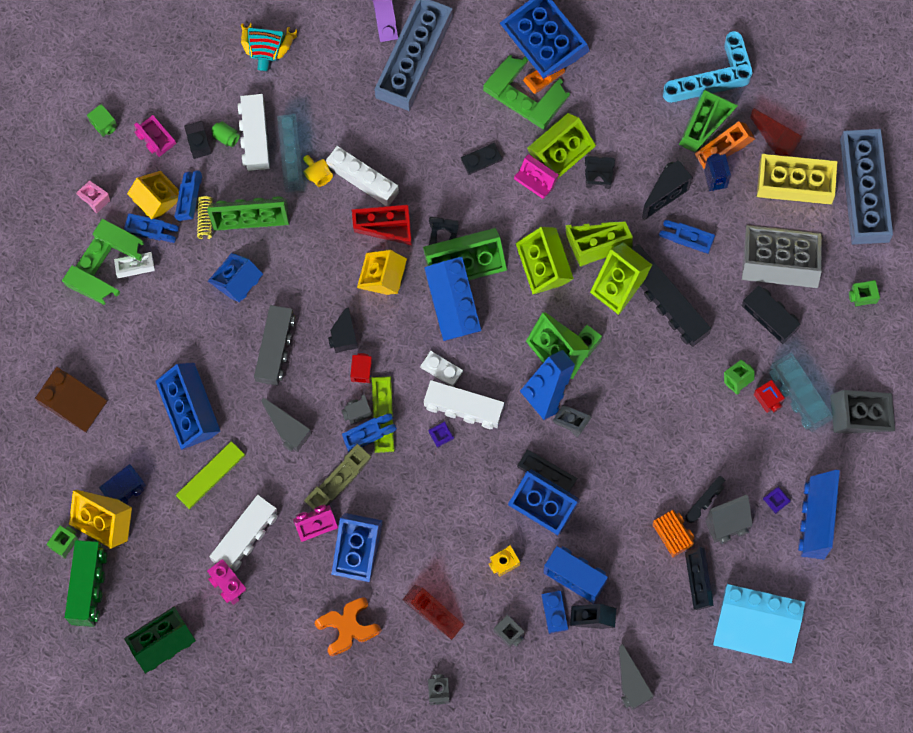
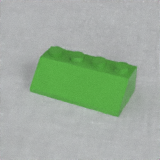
[423,228,507,280]

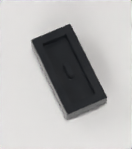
[461,143,502,175]

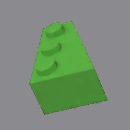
[678,90,738,152]

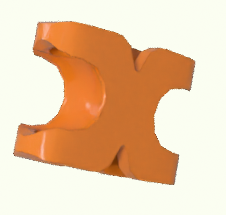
[314,597,382,656]

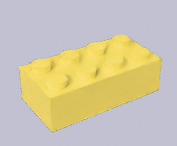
[757,154,837,205]

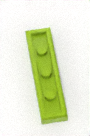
[372,376,394,453]
[176,441,245,510]

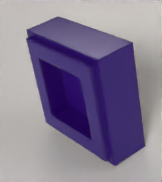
[428,422,454,448]
[763,486,791,514]

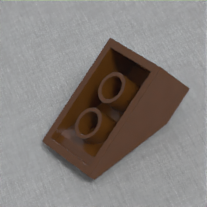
[35,367,108,432]

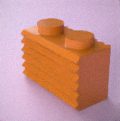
[652,510,695,557]

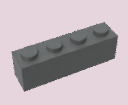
[254,305,296,386]

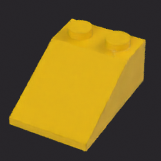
[69,490,132,548]

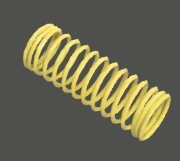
[197,196,213,239]

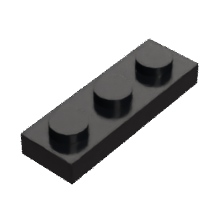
[517,449,578,493]
[685,547,714,610]

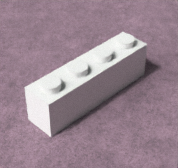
[238,94,270,171]
[326,146,399,206]
[424,380,504,429]
[209,495,278,572]

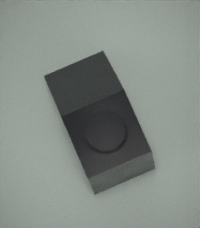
[184,121,211,159]
[328,308,358,353]
[570,603,617,629]

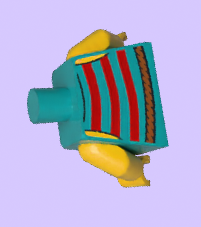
[241,23,297,71]

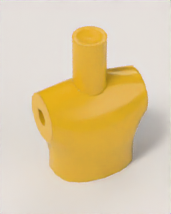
[303,155,333,187]

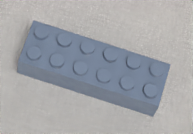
[374,0,453,111]
[840,129,893,245]

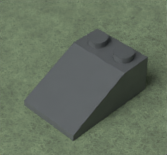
[830,390,895,434]
[705,495,752,544]

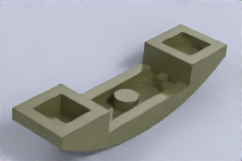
[304,444,372,511]

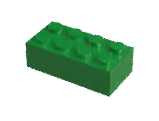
[65,540,107,627]

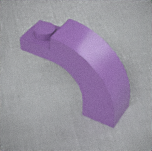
[372,0,398,42]

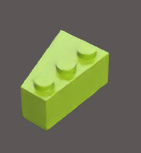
[566,221,633,266]

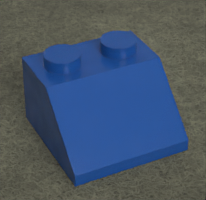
[208,253,263,302]

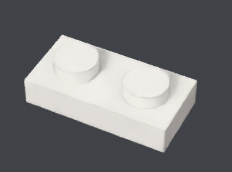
[114,252,155,278]
[420,351,463,387]

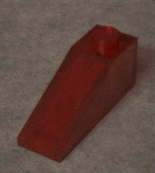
[750,108,802,157]
[402,585,464,640]

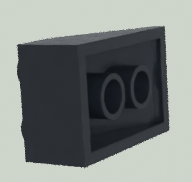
[642,160,692,220]

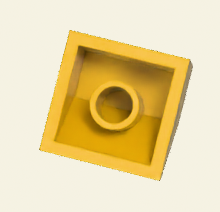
[127,171,179,219]
[357,250,407,295]

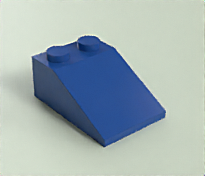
[331,513,383,582]

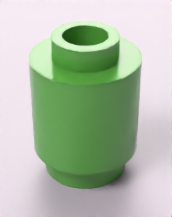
[211,121,240,147]

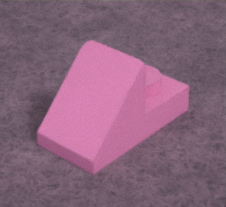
[76,181,110,213]

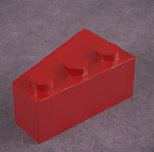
[352,205,412,246]

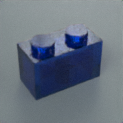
[704,154,731,191]
[99,464,146,504]

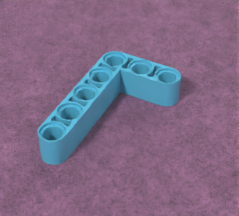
[663,31,752,102]

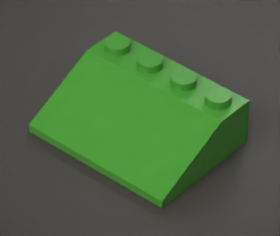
[207,196,289,231]

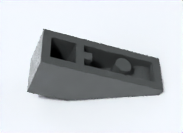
[261,397,311,452]
[618,644,654,711]

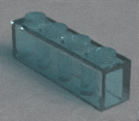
[277,114,304,193]
[770,352,833,432]

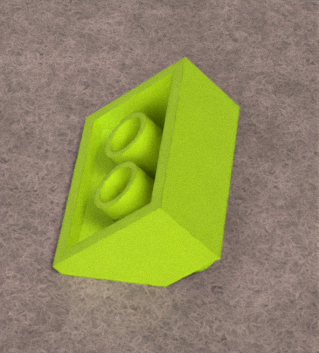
[527,113,596,179]
[515,227,574,295]

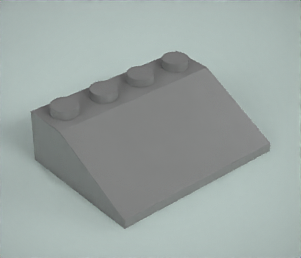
[742,225,821,288]

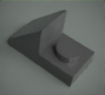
[553,405,592,438]

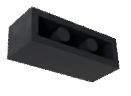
[741,285,801,344]

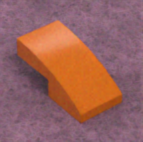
[523,68,565,94]

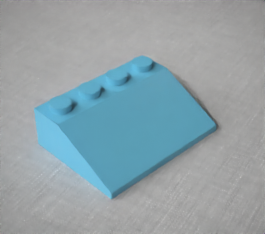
[713,584,805,663]

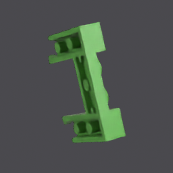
[483,55,570,130]
[62,219,144,305]

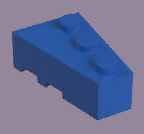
[520,350,575,420]

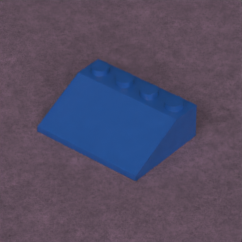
[500,0,590,79]
[798,470,840,560]

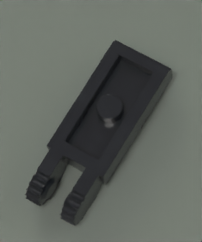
[685,476,726,523]

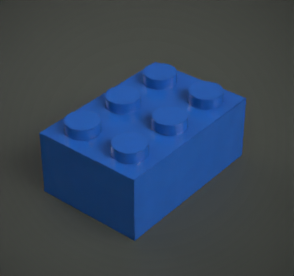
[508,469,581,535]
[544,546,608,604]

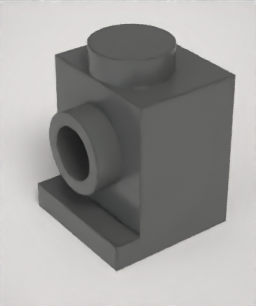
[341,395,372,425]
[493,615,524,648]
[428,674,450,705]

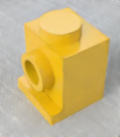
[488,545,520,577]

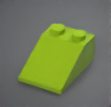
[590,243,652,315]

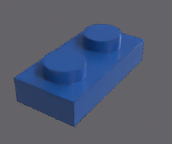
[541,591,568,634]

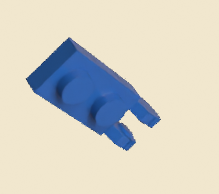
[175,170,202,221]
[124,213,179,243]
[659,220,715,254]
[342,414,397,452]

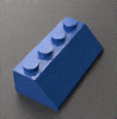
[424,257,481,341]
[155,363,221,450]

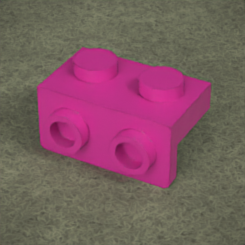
[134,115,176,157]
[514,154,559,199]
[293,505,338,542]
[207,559,246,605]

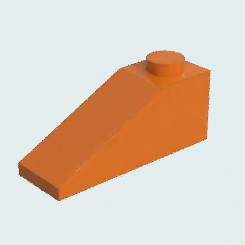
[694,121,756,169]

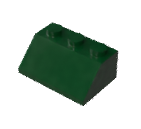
[124,606,196,674]

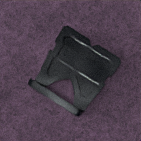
[585,156,615,189]
[429,216,459,245]

